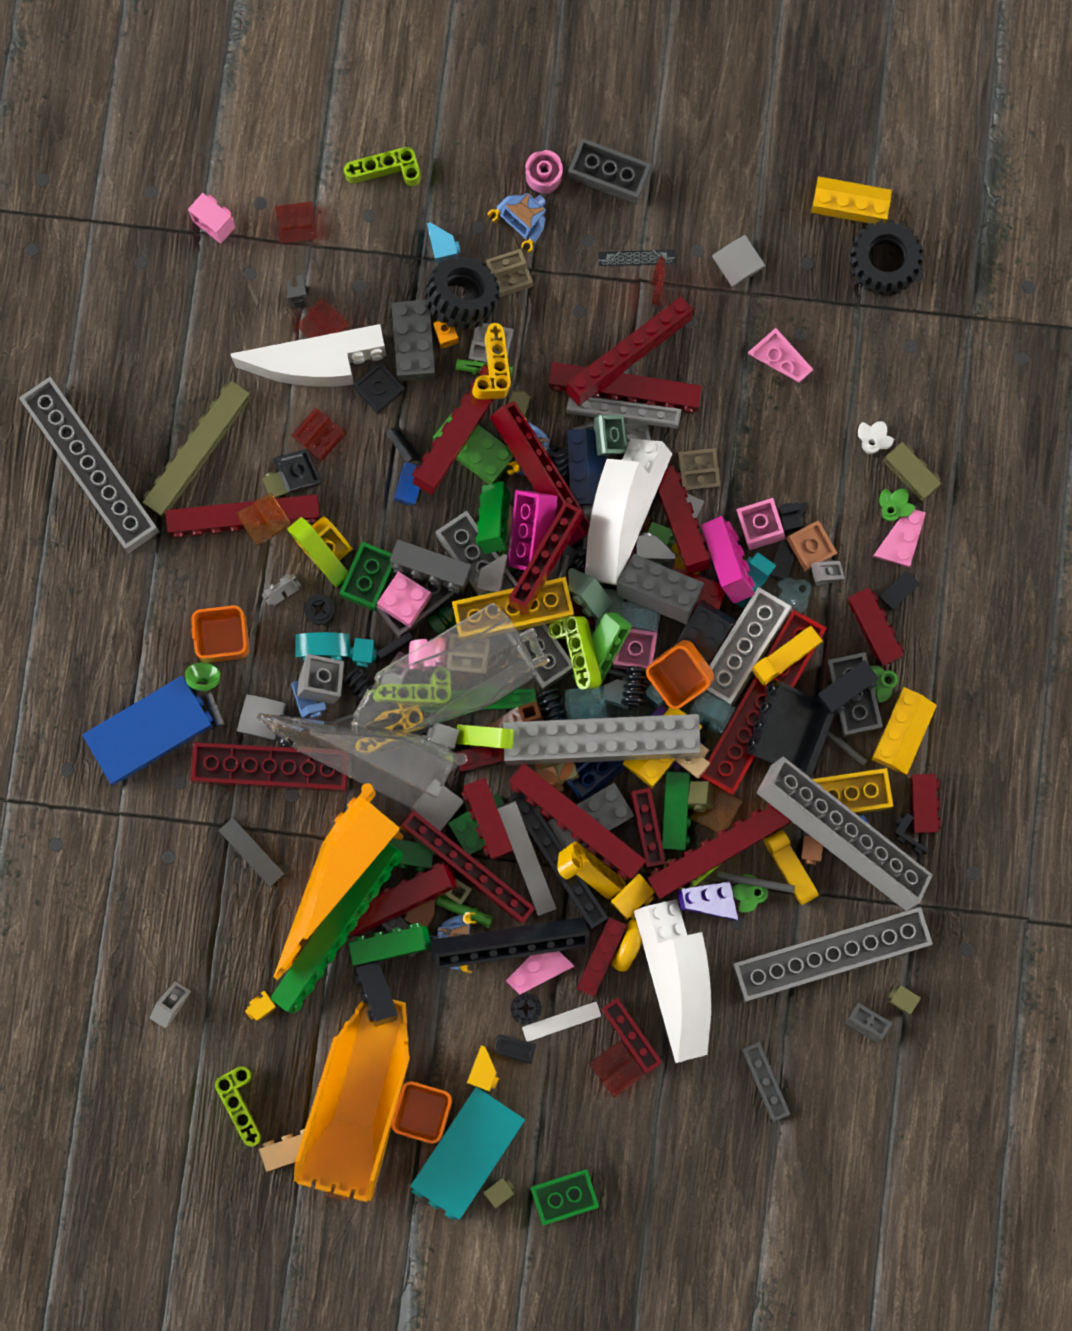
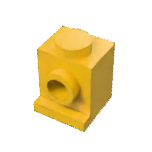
[245,991,277,1021]

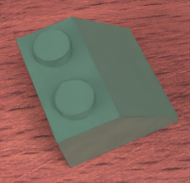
[594,415,627,456]
[569,568,613,619]

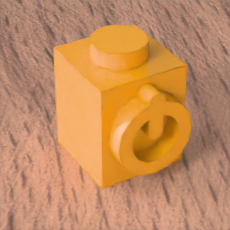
[433,320,459,349]

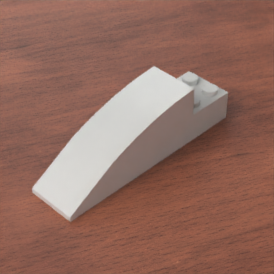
[231,324,387,387]
[585,439,672,585]
[634,899,711,1063]

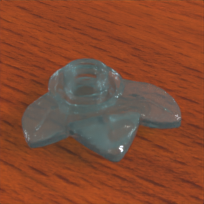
[778,578,812,613]

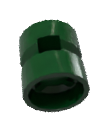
[426,603,457,639]

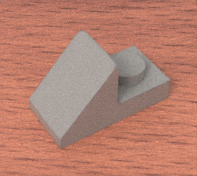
[811,561,845,586]

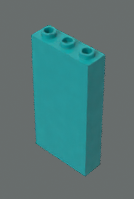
[410,1087,525,1221]

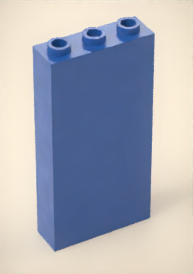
[82,676,213,786]

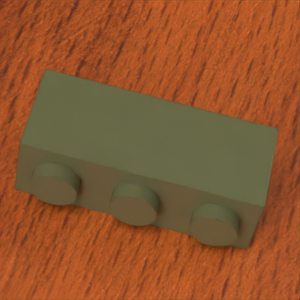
[884,442,941,502]

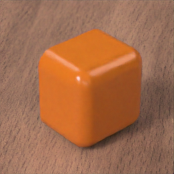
[191,605,250,663]
[646,640,715,709]
[392,1082,453,1143]

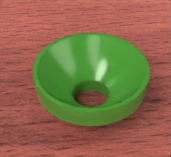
[185,662,220,692]

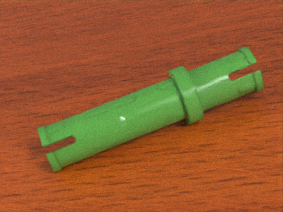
[456,358,513,379]
[435,895,493,928]

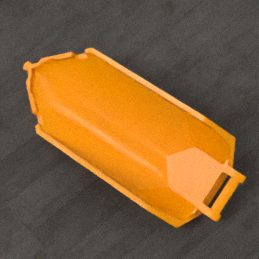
[273,783,404,980]

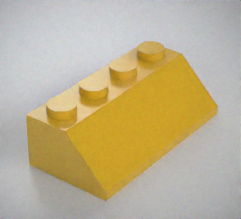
[811,176,892,225]
[871,687,937,775]
[623,707,702,788]

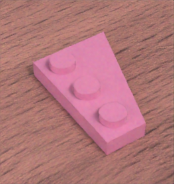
[748,328,813,383]
[873,510,926,568]
[506,951,575,995]

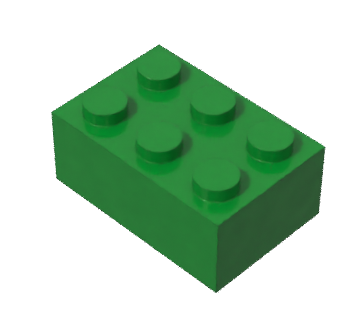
[339,542,394,612]
[448,793,505,856]
[530,1169,599,1226]

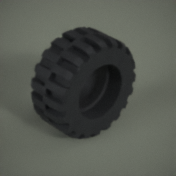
[849,220,923,296]
[424,256,500,330]

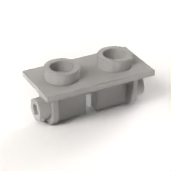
[261,574,301,607]

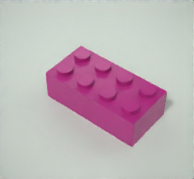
[507,490,558,570]
[701,516,755,604]

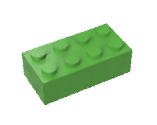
[433,415,515,484]

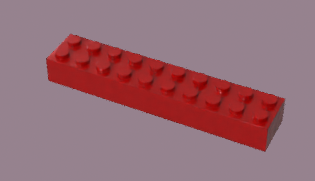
[699,609,827,797]

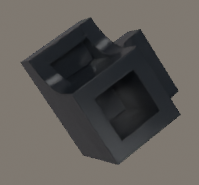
[778,502,809,534]

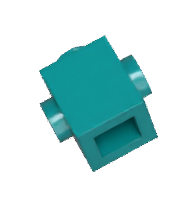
[349,638,378,668]

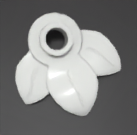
[858,421,894,454]

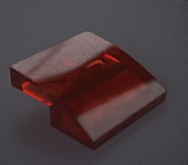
[275,201,317,243]
[652,256,665,306]
[296,298,349,338]
[291,407,346,462]
[589,1041,645,1098]

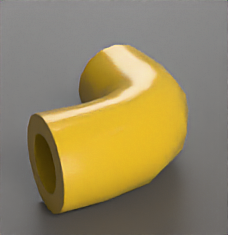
[611,919,642,972]

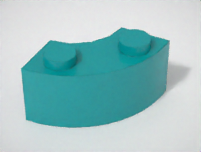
[727,552,776,609]
[295,632,350,661]

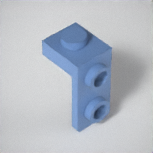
[291,680,326,719]

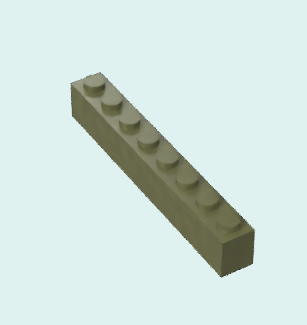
[143,381,252,519]

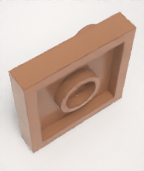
[786,520,837,571]

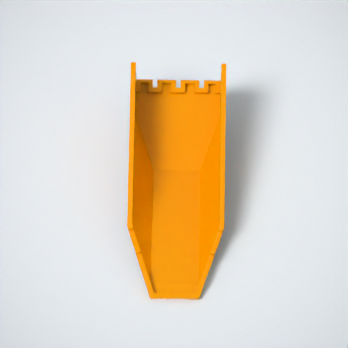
[294,999,410,1202]

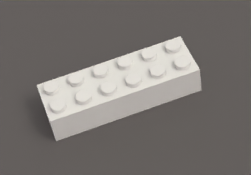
[704,587,792,708]

